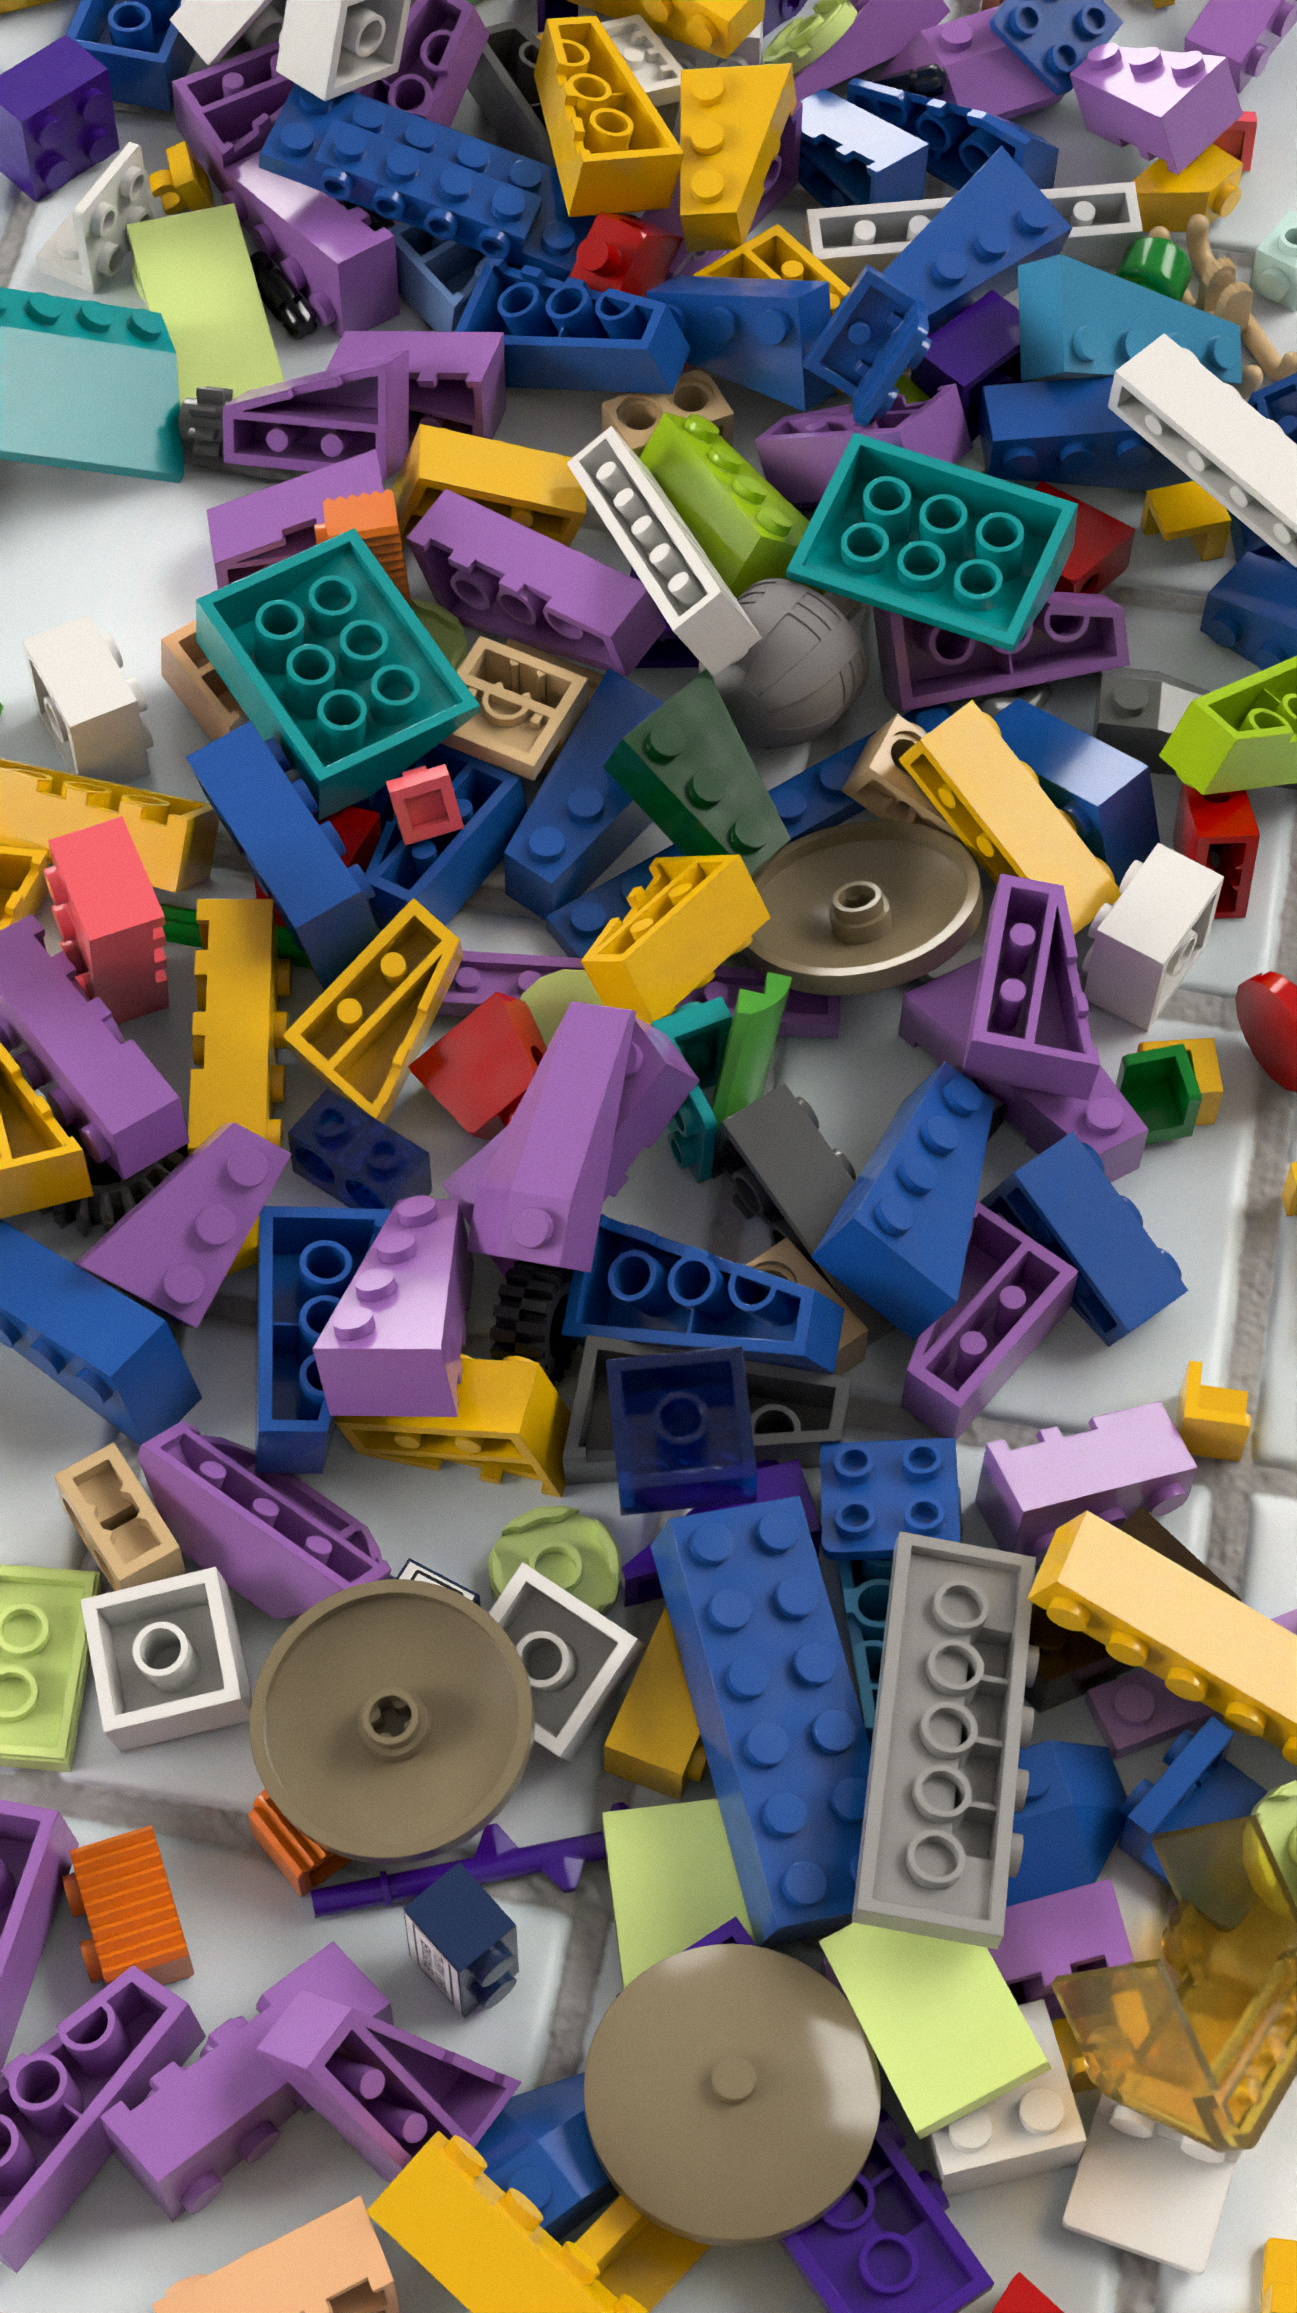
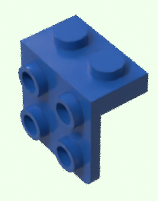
[989,0,1124,96]
[803,264,932,428]
[820,1437,961,1561]
[1117,1716,1268,1930]

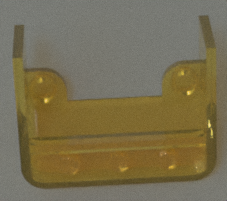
[1051,1815,1297,2153]

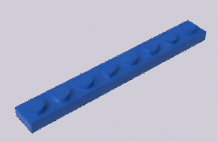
[546,703,955,958]

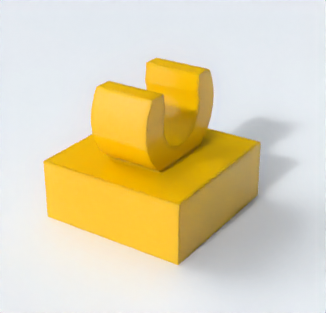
[148,141,216,215]

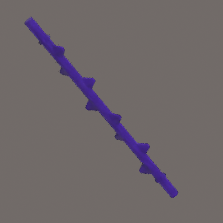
[310,1802,631,1919]

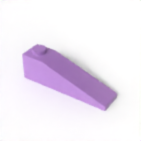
[794,0,950,101]
[466,1001,636,1273]

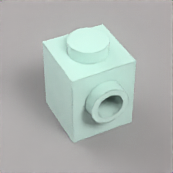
[1249,210,1297,312]

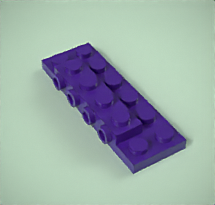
[616,1916,994,2313]

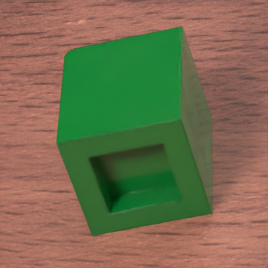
[1116,1044,1202,1145]

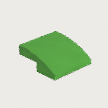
[711,972,792,1131]

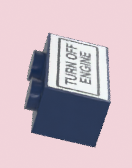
[403,1862,519,2018]

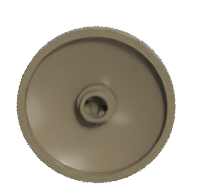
[742,820,983,995]
[249,1579,535,1864]
[584,1944,881,2247]

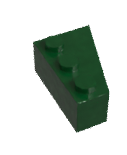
[603,669,791,880]

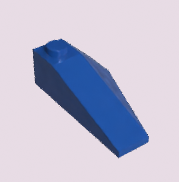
[846,78,1059,191]
[475,2072,619,2242]

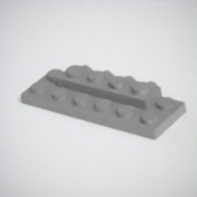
[852,1531,1039,1949]

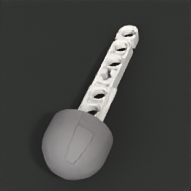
[699,434,987,749]

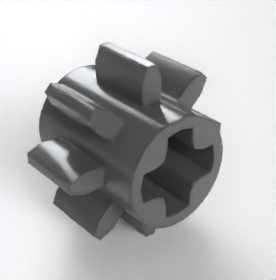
[178,386,233,457]

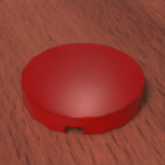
[1235,971,1297,1093]

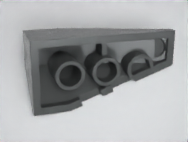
[1093,667,1297,790]

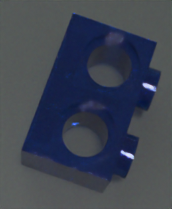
[287,1088,432,1213]

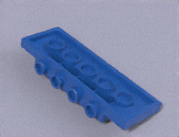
[259,83,597,282]

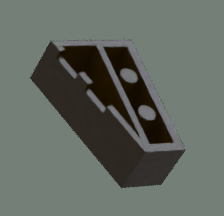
[1024,1507,1242,1714]

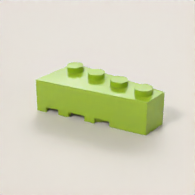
[639,412,827,598]
[1159,656,1297,795]

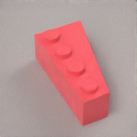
[43,816,169,1024]

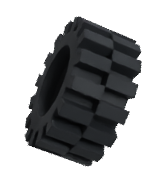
[490,1260,577,1385]

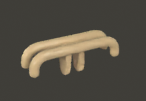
[1148,214,1297,399]

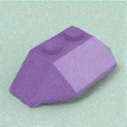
[873,6,1064,120]
[137,1421,392,1620]

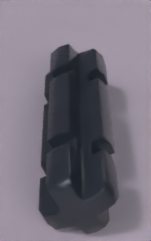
[866,63,948,98]
[249,251,317,339]

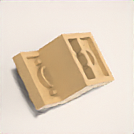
[440,636,604,781]

